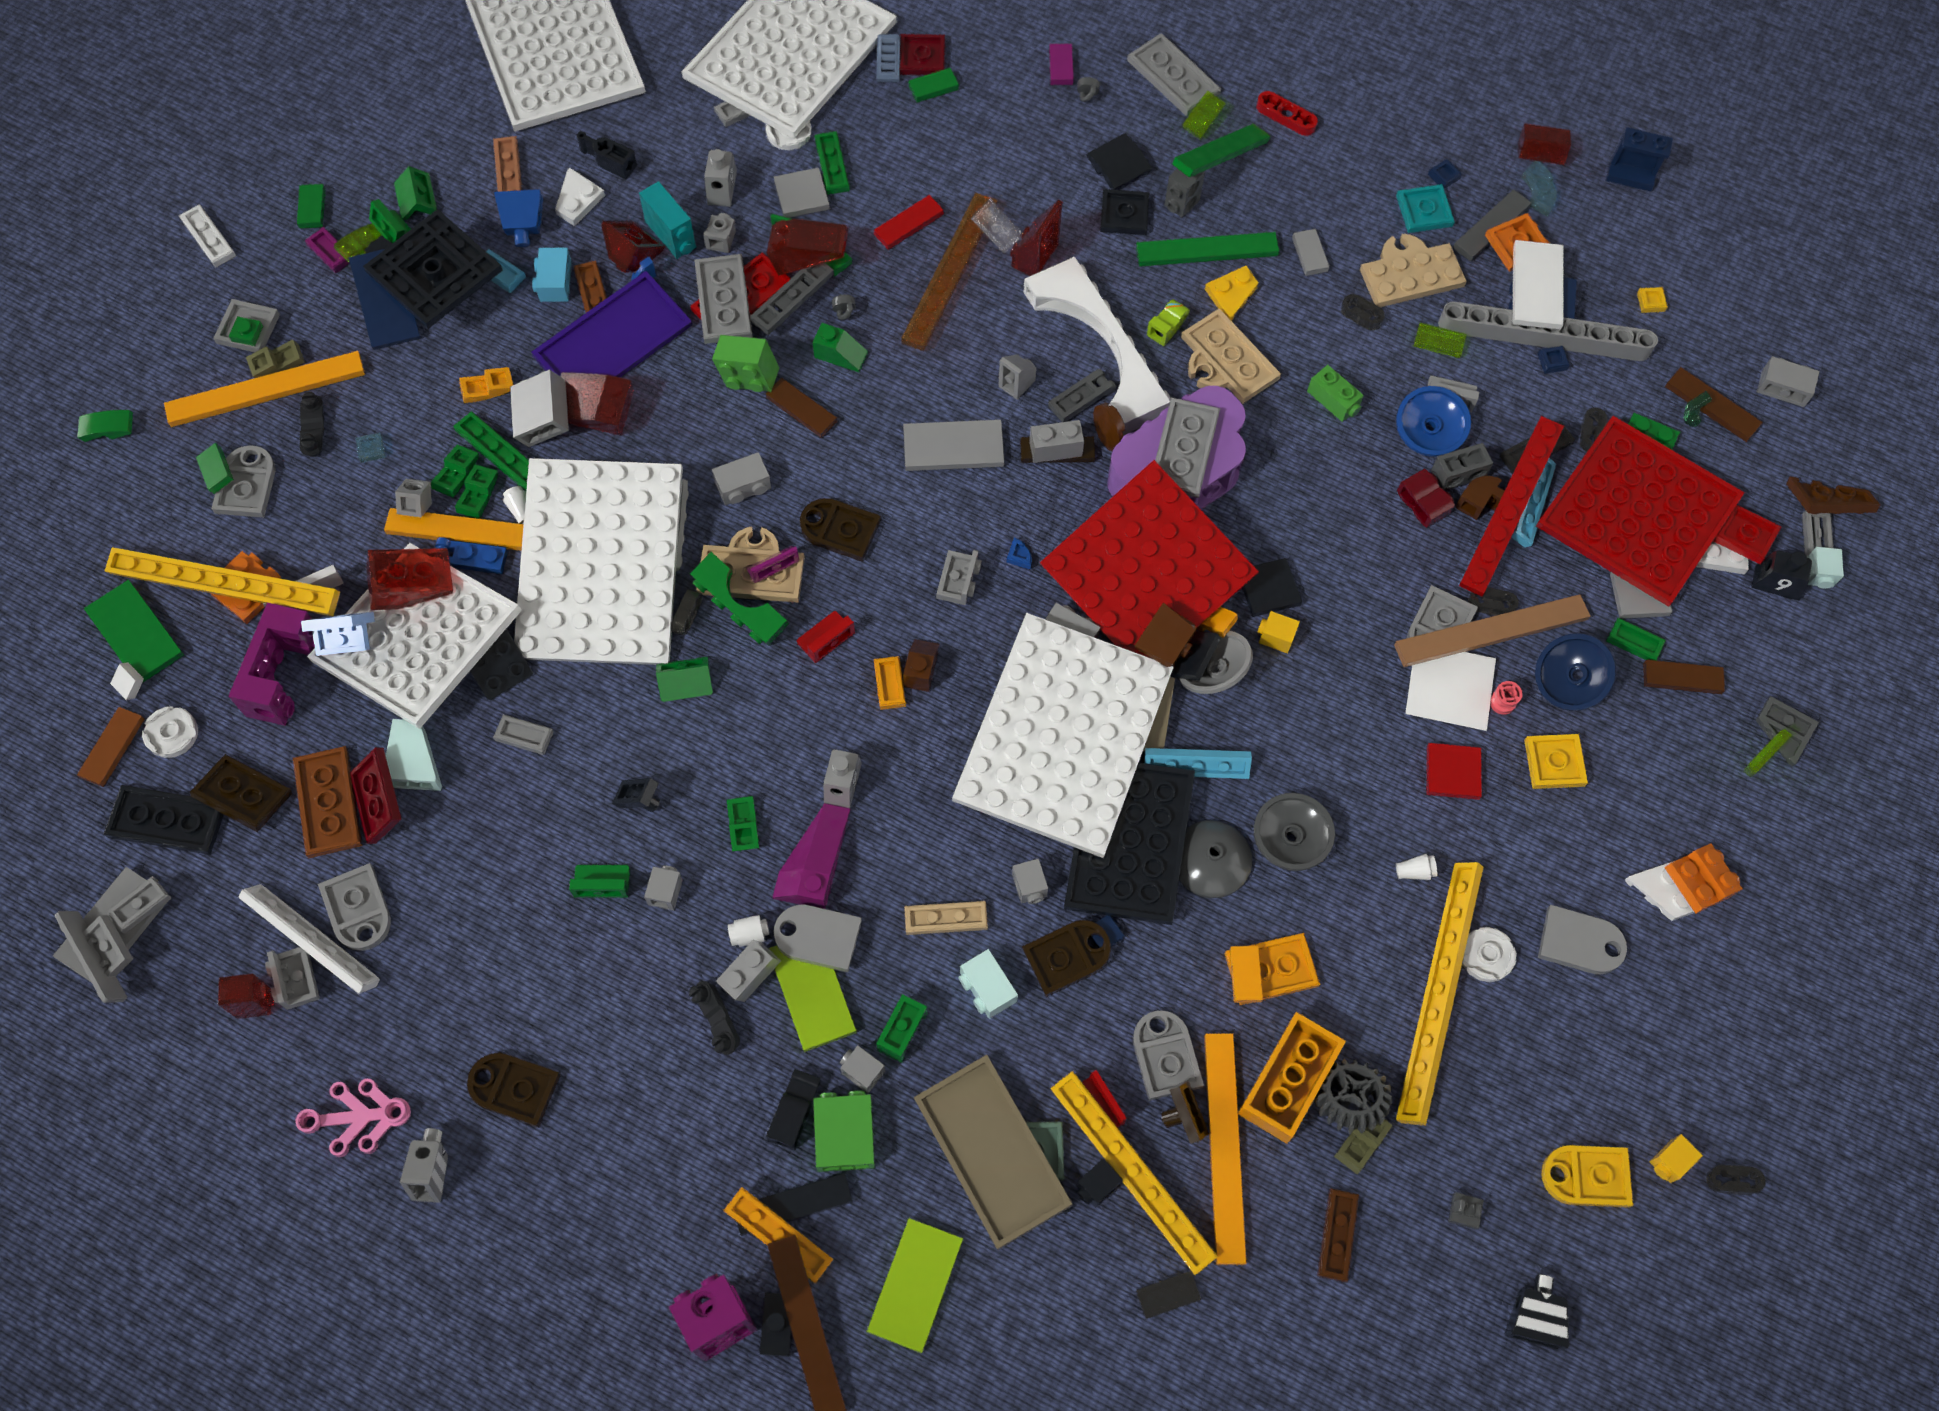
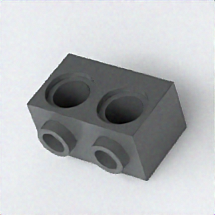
[1164,169,1205,218]
[1431,443,1493,491]

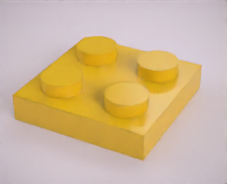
[1524,734,1588,789]

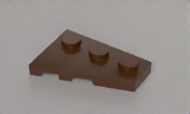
[1786,476,1880,514]

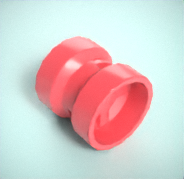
[1490,681,1522,715]

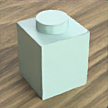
[1807,547,1844,589]

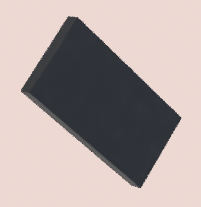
[103,785,224,855]

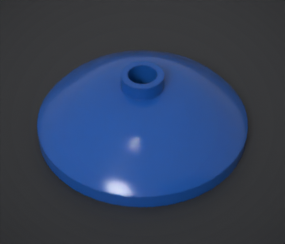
[1396,386,1471,457]

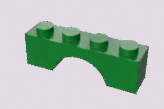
[690,552,789,646]

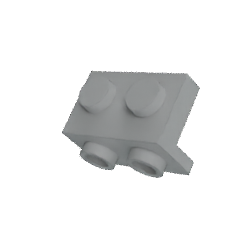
[936,550,982,605]
[265,947,320,1010]

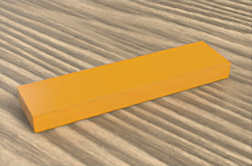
[723,1187,833,1283]

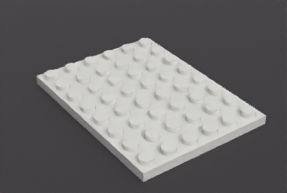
[465,0,646,132]
[682,0,897,139]
[514,458,683,665]
[952,613,1173,858]

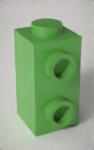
[1307,365,1364,422]

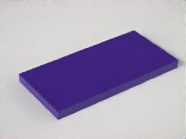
[531,271,692,408]

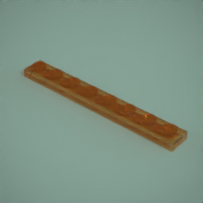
[901,193,997,351]

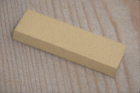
[904,901,988,935]

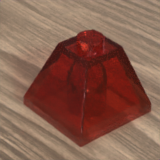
[601,221,665,273]

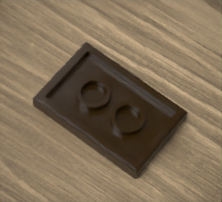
[190,754,292,832]

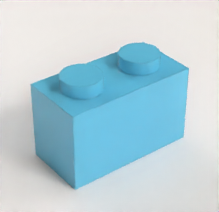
[532,248,572,302]

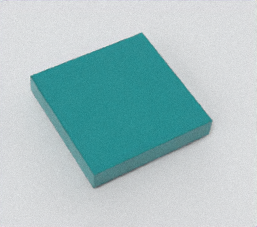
[1396,184,1455,233]

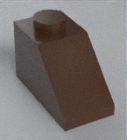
[903,639,940,692]

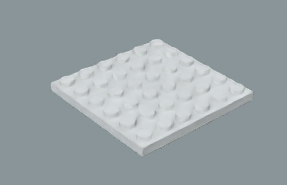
[307,543,522,729]

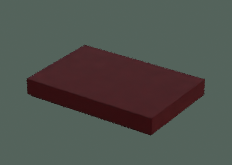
[350,747,402,844]

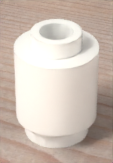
[728,915,770,947]

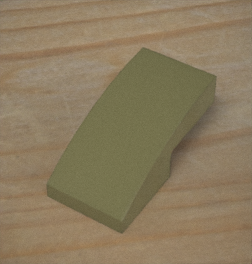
[246,339,305,378]
[1334,1119,1393,1174]

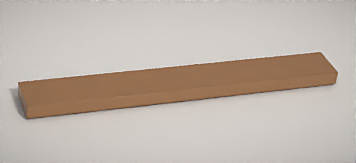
[1394,594,1590,667]

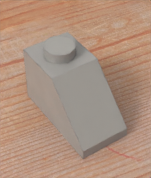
[998,354,1036,400]

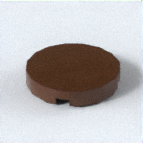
[1093,402,1126,452]

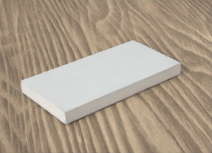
[1512,240,1563,330]

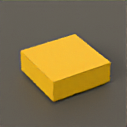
[1637,287,1668,313]

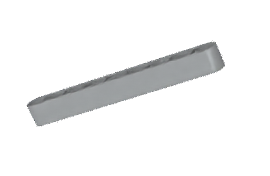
[1438,302,1658,361]

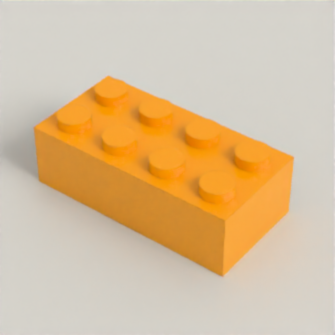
[1238,1012,1346,1144]

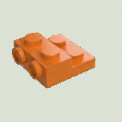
[1485,213,1550,272]
[210,551,281,624]
[1664,843,1743,914]

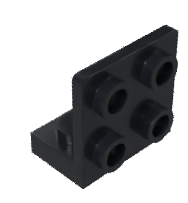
[470,629,533,700]

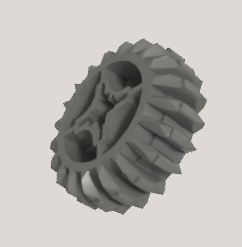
[1315,1058,1392,1134]

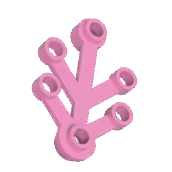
[295,1078,411,1157]

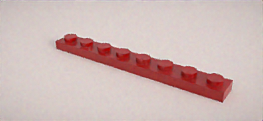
[1459,416,1564,597]

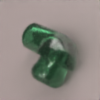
[1683,391,1712,427]

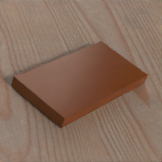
[293,746,362,858]

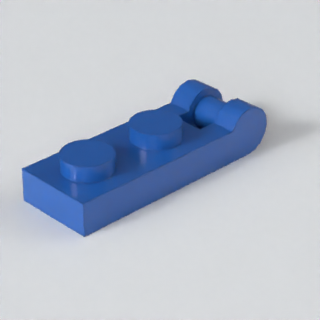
[433,537,508,574]

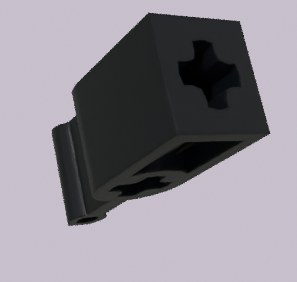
[576,131,637,180]
[766,1069,821,1151]

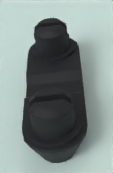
[300,391,324,457]
[689,981,740,1055]

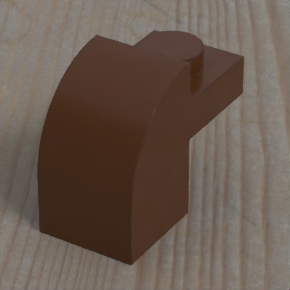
[1455,476,1505,520]

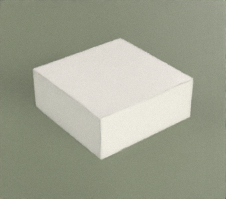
[110,662,144,700]

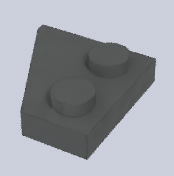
[1756,696,1819,766]

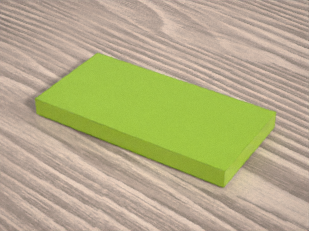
[769,945,857,1052]
[867,1218,963,1354]

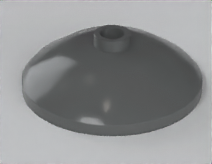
[1253,793,1335,871]
[1179,820,1252,898]

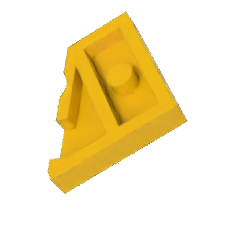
[1205,266,1258,321]

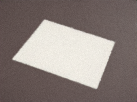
[1405,652,1496,731]

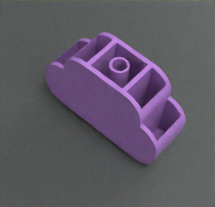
[1107,386,1246,510]

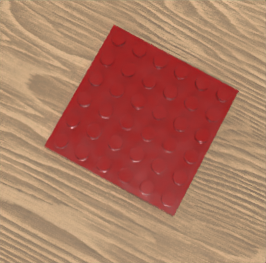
[1536,416,1745,607]
[1040,460,1259,658]

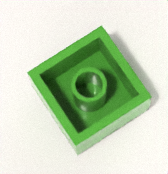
[712,335,779,392]

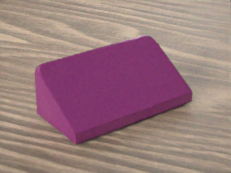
[746,546,799,583]

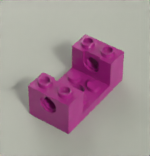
[228,603,315,726]
[669,1274,758,1362]

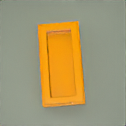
[874,656,906,710]
[1230,946,1263,1003]

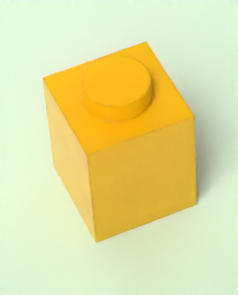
[1257,611,1300,654]
[1649,1134,1703,1183]

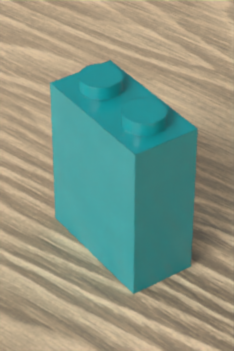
[639,181,696,259]

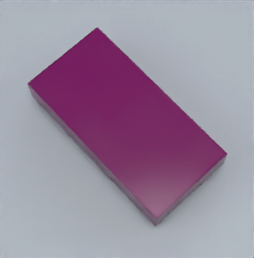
[1049,44,1073,85]
[305,227,353,273]

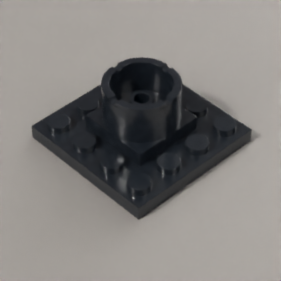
[363,209,503,329]

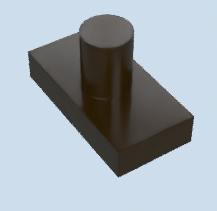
[1161,1081,1209,1144]

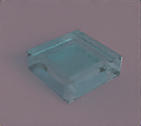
[356,433,386,463]

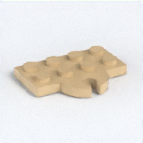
[1360,234,1467,308]
[1181,308,1281,404]
[696,527,805,603]

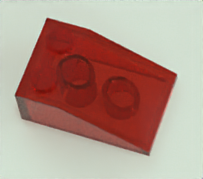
[1010,199,1063,276]
[767,219,848,276]
[561,372,634,436]
[366,548,453,610]

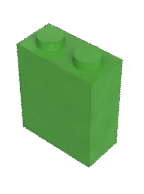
[814,1091,875,1172]

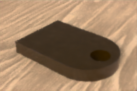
[800,498,881,562]
[1022,920,1111,997]
[467,1053,561,1128]

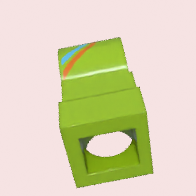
[1146,299,1190,347]

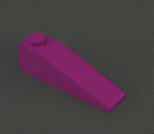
[772,803,850,909]

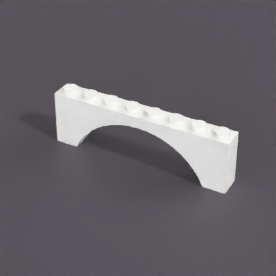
[1024,257,1171,435]

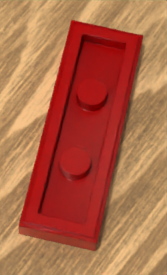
[874,195,944,250]

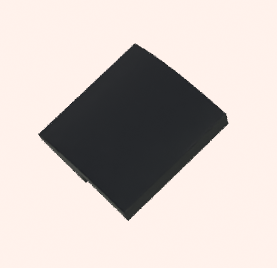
[1086,133,1152,190]

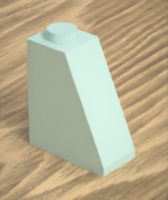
[386,719,442,791]

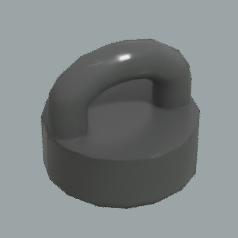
[1077,77,1100,102]
[832,294,856,320]

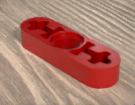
[1256,91,1318,136]

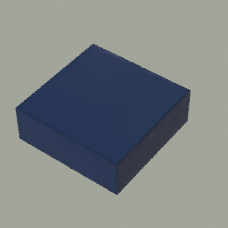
[1428,159,1462,189]
[1538,346,1570,374]
[1090,915,1124,949]

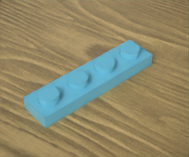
[1511,458,1556,548]
[1144,748,1252,779]

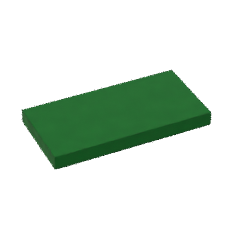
[83,579,184,683]

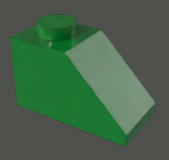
[813,323,868,372]

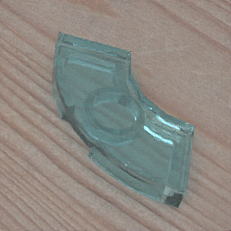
[1521,159,1557,217]

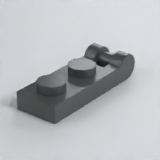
[1048,369,1116,422]

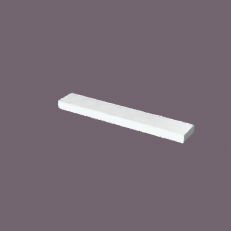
[238,884,380,994]

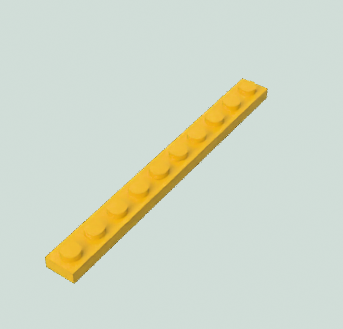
[105,547,340,617]
[1396,862,1483,1126]

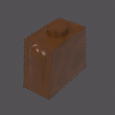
[1134,603,1196,667]

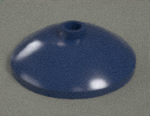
[1535,634,1616,711]

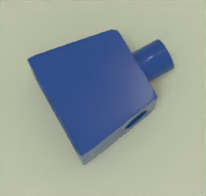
[494,189,543,247]

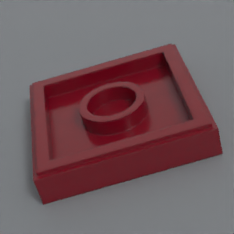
[899,34,945,75]

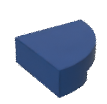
[632,257,656,280]
[1006,537,1032,569]

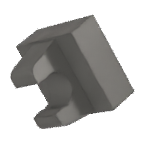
[1448,1192,1484,1230]

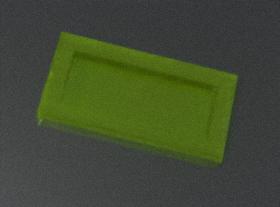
[1413,322,1466,358]
[1743,729,1792,777]

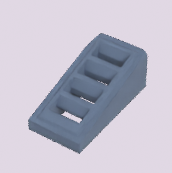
[877,34,900,82]

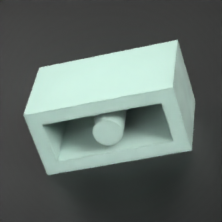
[958,949,1018,1019]

